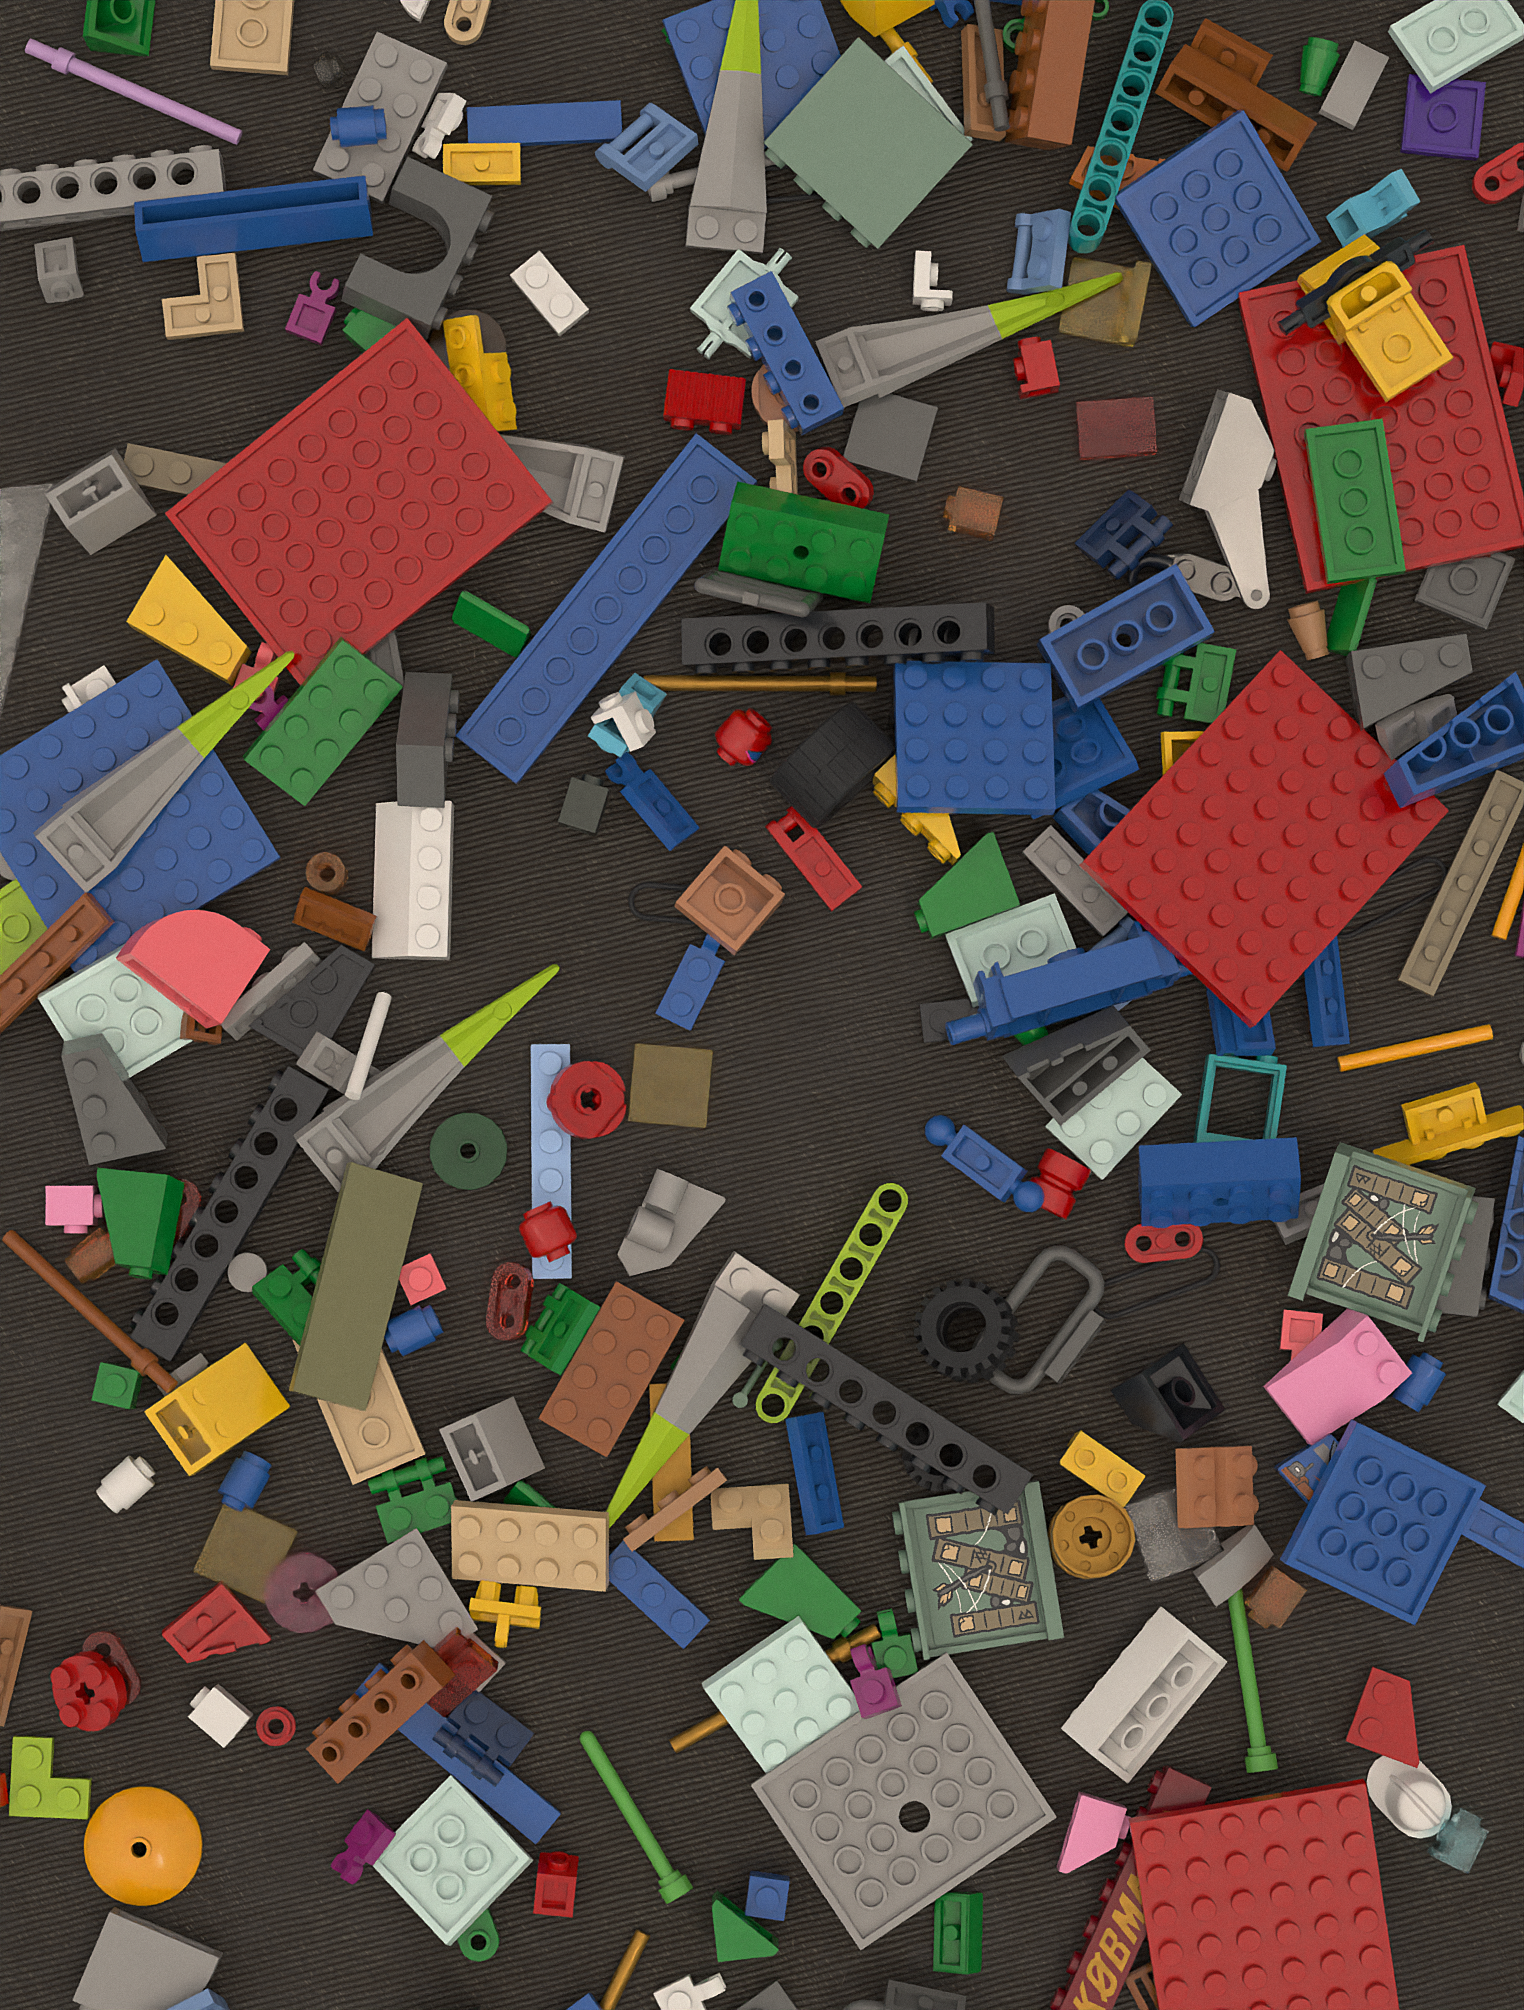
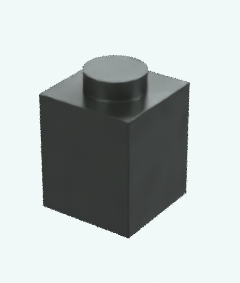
[558,774,610,837]

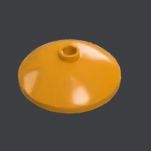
[84,1786,203,1906]

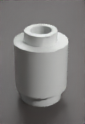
[96,1456,155,1513]

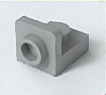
[34,237,84,303]

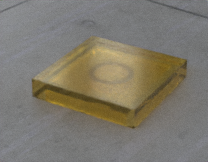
[628,1044,713,1128]
[193,1504,298,1603]

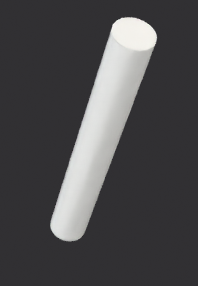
[345,992,392,1100]

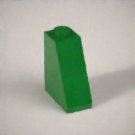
[914,832,1020,939]
[96,1168,185,1280]
[739,1542,861,1639]

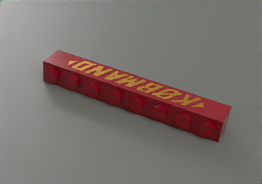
[1049,1764,1212,2010]

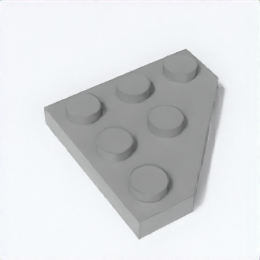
[316,1528,478,1650]

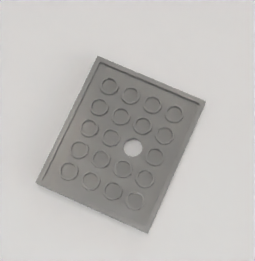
[751,1652,1057,1950]

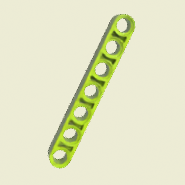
[756,1183,908,1423]

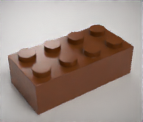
[1005,0,1095,151]
[538,1281,685,1457]

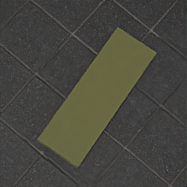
[289,1162,423,1411]

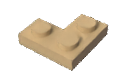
[162,253,244,340]
[762,419,798,494]
[711,1484,793,1560]

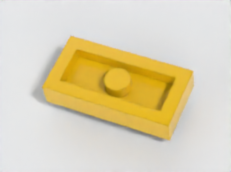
[443,143,521,185]

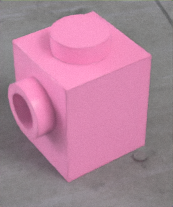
[45,1186,104,1233]

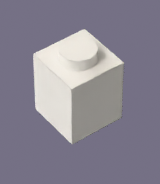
[188,1684,254,1748]

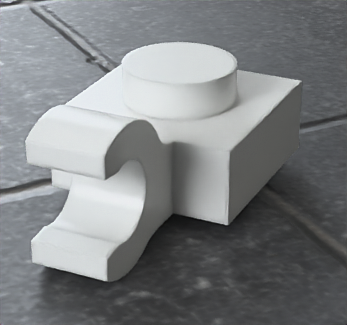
[653,1972,726,2010]

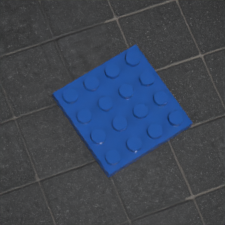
[662,0,841,149]
[1113,110,1321,327]
[893,661,1056,815]
[1280,1419,1486,1625]

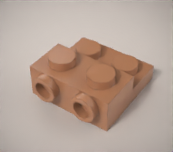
[674,846,785,956]
[1175,1446,1259,1528]

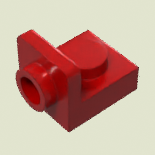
[1490,342,1524,407]
[533,1851,579,1918]

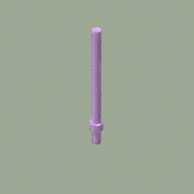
[25,38,243,145]

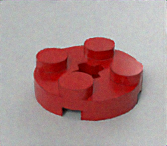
[546,1061,627,1139]
[51,1651,127,1731]

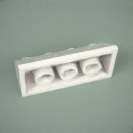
[372,801,454,960]
[1061,1607,1227,1783]

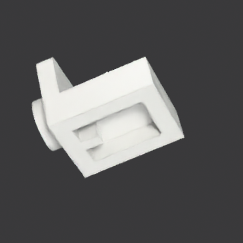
[913,251,953,312]
[62,665,116,713]

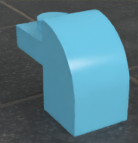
[1326,169,1420,247]
[588,673,667,758]

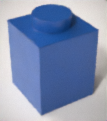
[745,1870,790,1921]

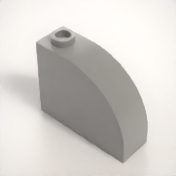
[72,1907,223,2010]

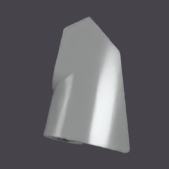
[617,1169,726,1276]

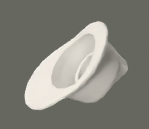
[1366,1756,1452,1838]

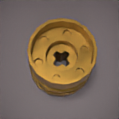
[1047,1494,1135,1579]

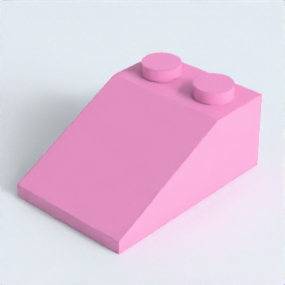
[1263,1308,1412,1445]

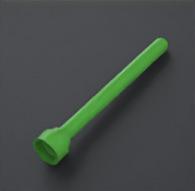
[1228,1588,1278,1773]
[580,1731,693,1904]

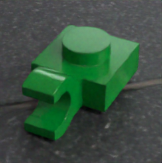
[871,1608,918,1678]

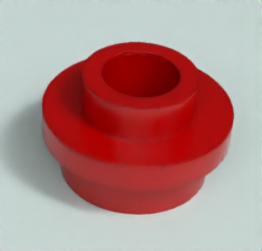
[256,1706,296,1746]

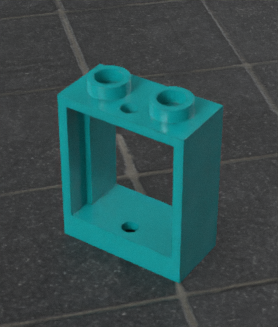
[1193,1052,1287,1143]

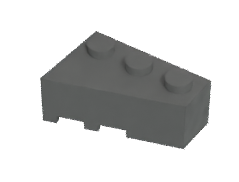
[1345,634,1473,731]
[396,672,460,808]
[1002,1005,1151,1126]
[61,1033,168,1165]
[1435,1196,1495,1317]

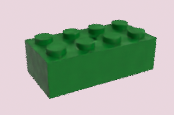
[718,481,889,603]

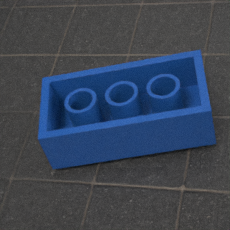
[1036,564,1215,713]
[1138,1137,1301,1228]

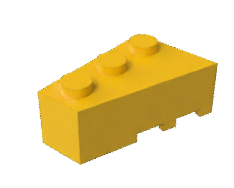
[126,555,252,686]

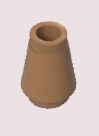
[1287,600,1329,660]

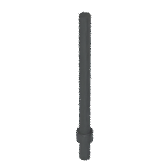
[974,0,1010,131]

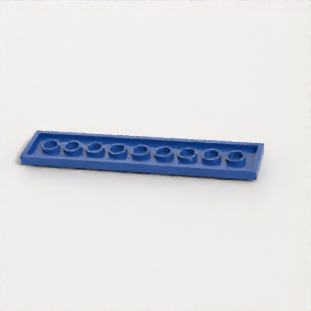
[456,433,757,785]

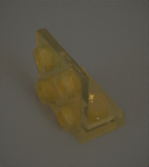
[1058,257,1152,348]

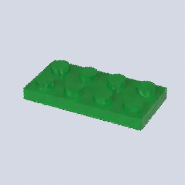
[1304,419,1406,584]
[243,637,403,806]

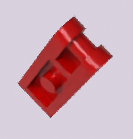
[765,806,862,912]

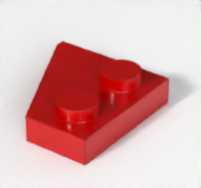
[162,1580,271,1663]
[1345,1667,1419,1768]

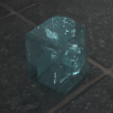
[1427,1808,1489,1874]

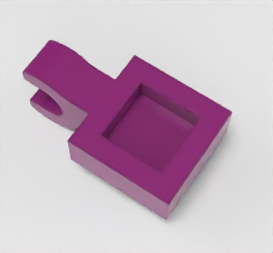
[850,1644,902,1719]

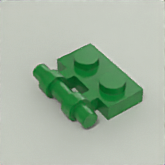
[1156,643,1236,725]
[252,1249,321,1346]
[520,1283,601,1375]
[368,1456,457,1544]

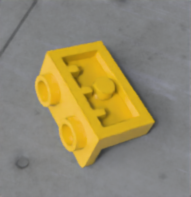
[1059,1431,1145,1507]

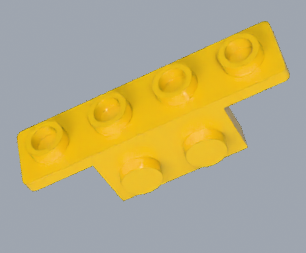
[443,315,517,432]
[1373,1082,1524,1166]

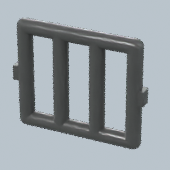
[694,566,824,617]

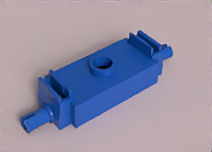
[945,921,1193,1045]

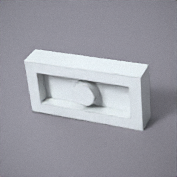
[510,251,589,337]

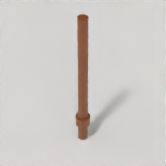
[2,1230,178,1393]

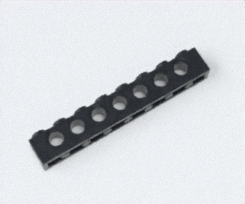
[681,602,995,676]
[129,1066,332,1362]
[739,1304,1033,1516]

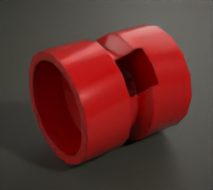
[1030,1148,1092,1220]

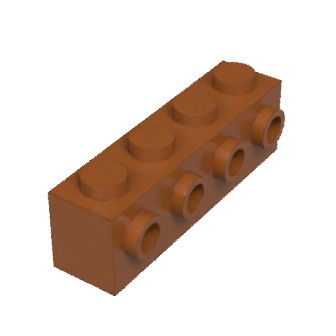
[1155,44,1317,172]
[306,1640,456,1784]

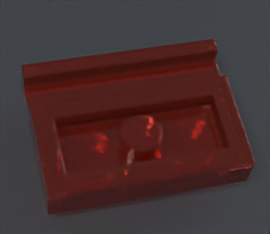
[1075,397,1157,460]
[426,1627,499,1717]

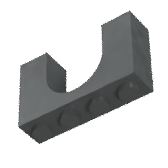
[341,157,494,340]

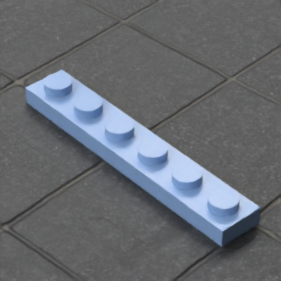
[531,1044,572,1279]

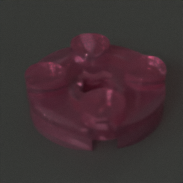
[264,1552,339,1633]

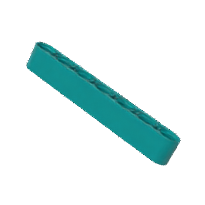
[1068,0,1174,254]

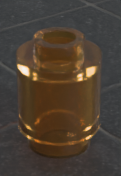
[306,852,348,895]
[64,1228,116,1284]

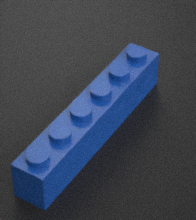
[134,175,373,262]

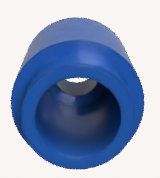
[330,105,387,148]
[384,1305,444,1356]
[1392,1351,1446,1412]
[218,1451,271,1513]

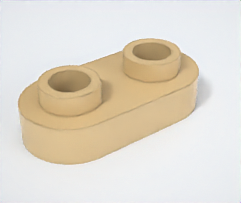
[444,0,492,45]

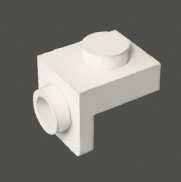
[591,692,656,752]

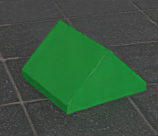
[83,0,155,56]
[712,1890,779,1962]

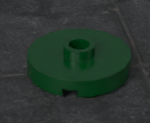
[430,1113,508,1190]

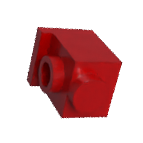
[1013,337,1060,400]

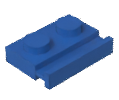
[1206,987,1276,1056]

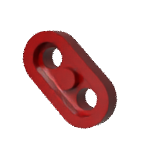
[1472,142,1524,204]
[803,447,874,509]
[1124,1224,1203,1263]

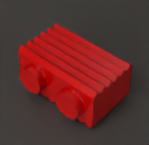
[663,369,746,435]

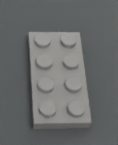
[313,32,448,204]

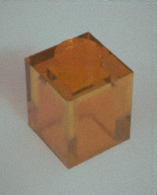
[943,486,1004,541]
[1244,1566,1307,1629]

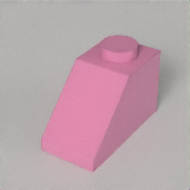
[1057,1791,1131,1874]

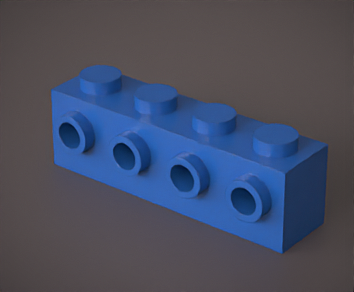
[727,271,844,436]

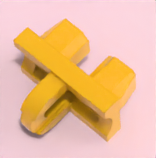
[469,1580,541,1648]

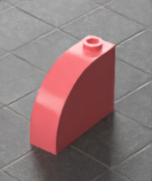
[116,910,270,1029]

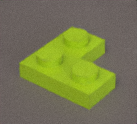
[9,1735,92,1819]

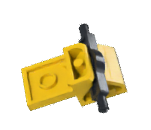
[1277,229,1453,402]

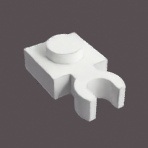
[412,93,466,159]

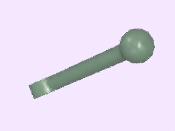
[733,1338,783,1408]

